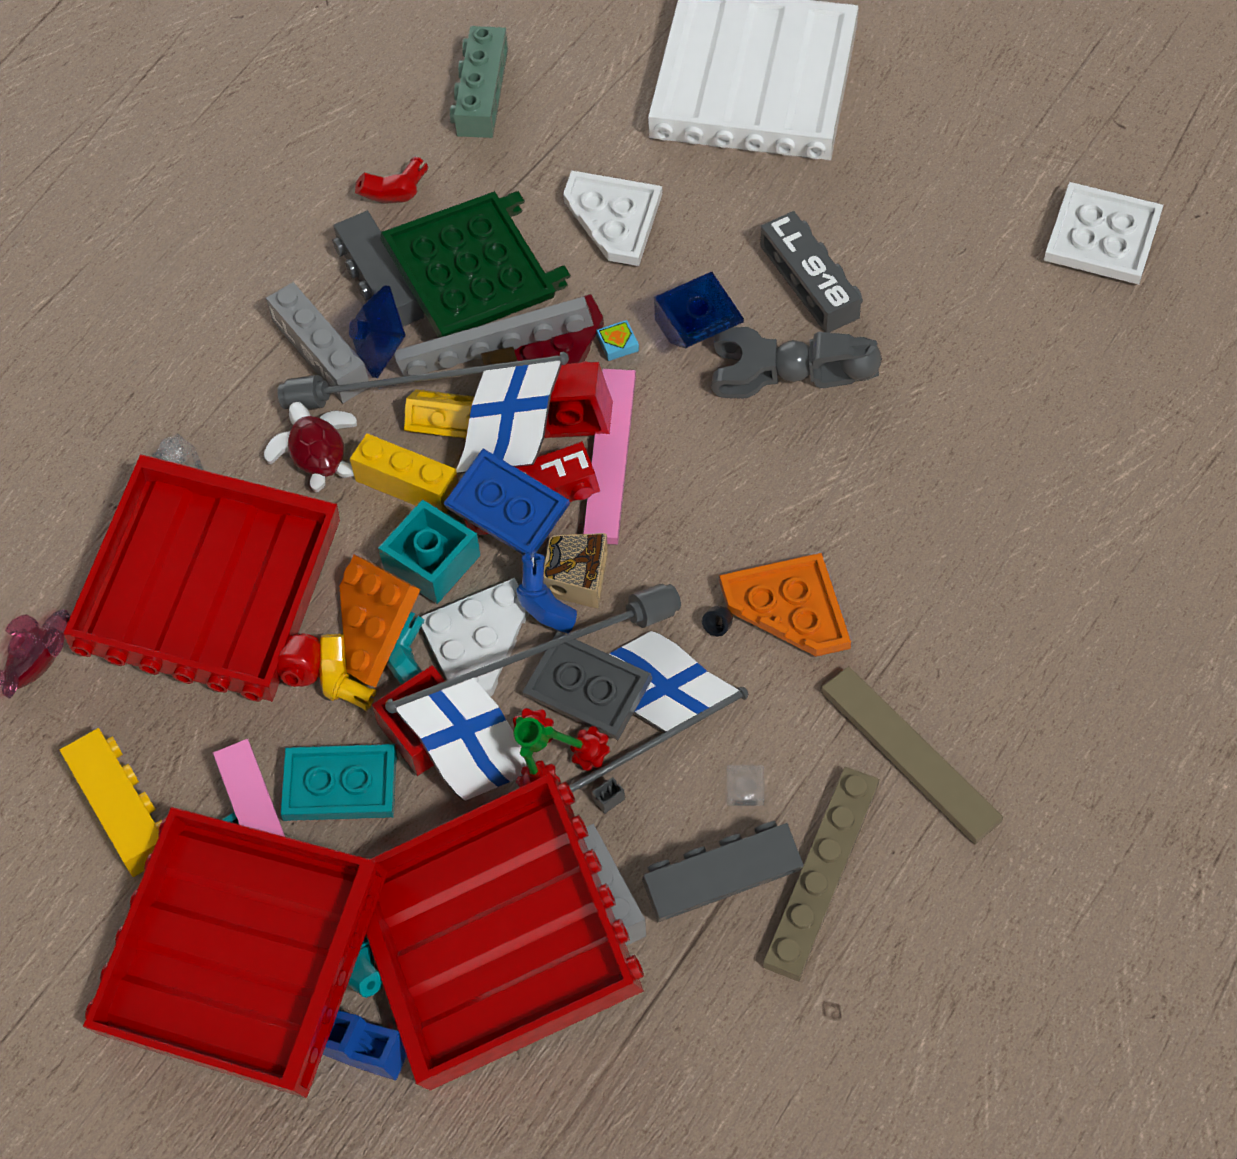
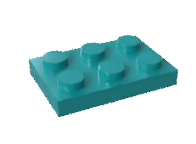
[281,744,397,821]

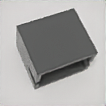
[592,777,625,814]

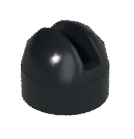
[702,605,733,637]

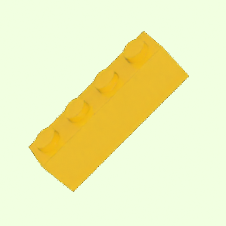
[59,728,162,877]

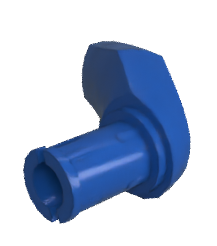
[516,553,577,634]

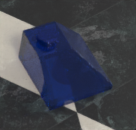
[349,285,406,378]

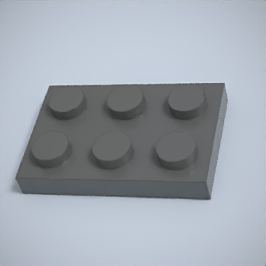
[523,631,653,740]

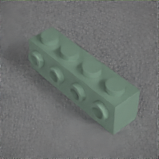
[450,26,508,138]

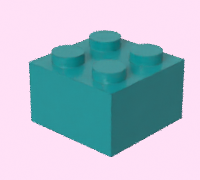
[378,499,481,604]

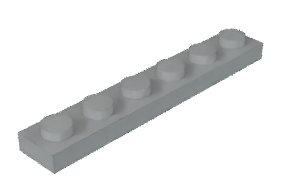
[394,297,594,376]

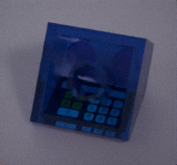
[654,271,744,349]

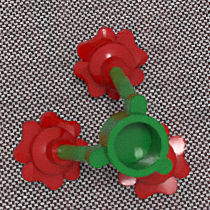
[513,708,610,787]

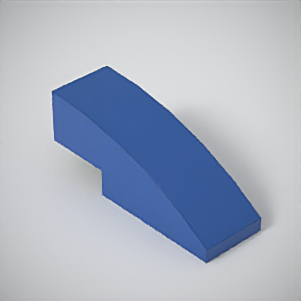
[323,1010,407,1081]

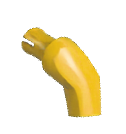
[319,634,376,711]

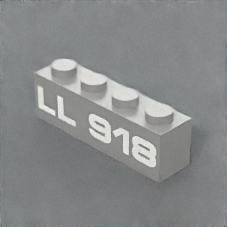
[266,282,369,403]

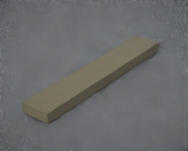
[821,666,1003,844]

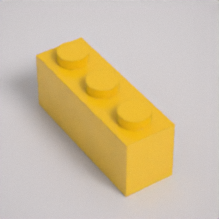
[350,433,458,514]

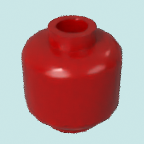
[278,633,321,687]

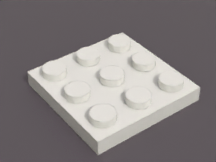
[1044,182,1163,284]

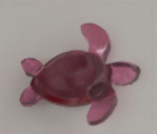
[0,609,70,699]

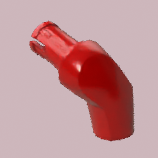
[355,157,429,203]

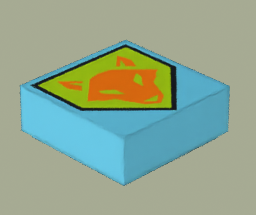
[597,320,639,361]

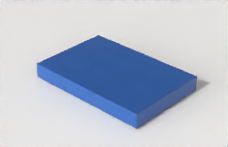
[444,448,570,559]

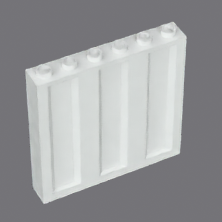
[648,0,859,160]

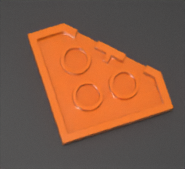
[719,553,851,657]
[339,554,421,687]

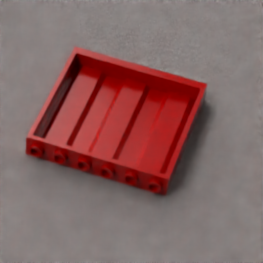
[63,454,340,702]
[366,773,644,1091]
[83,807,388,1099]

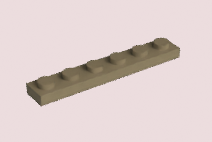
[763,767,880,982]

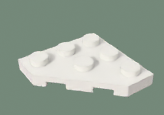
[563,171,662,266]
[421,578,529,696]

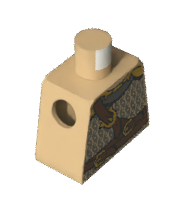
[531,533,608,608]

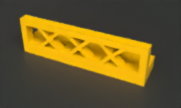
[404,389,474,438]

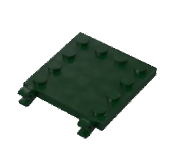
[380,191,571,338]

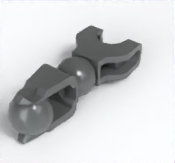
[711,327,882,398]

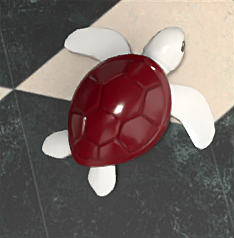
[264,402,357,492]

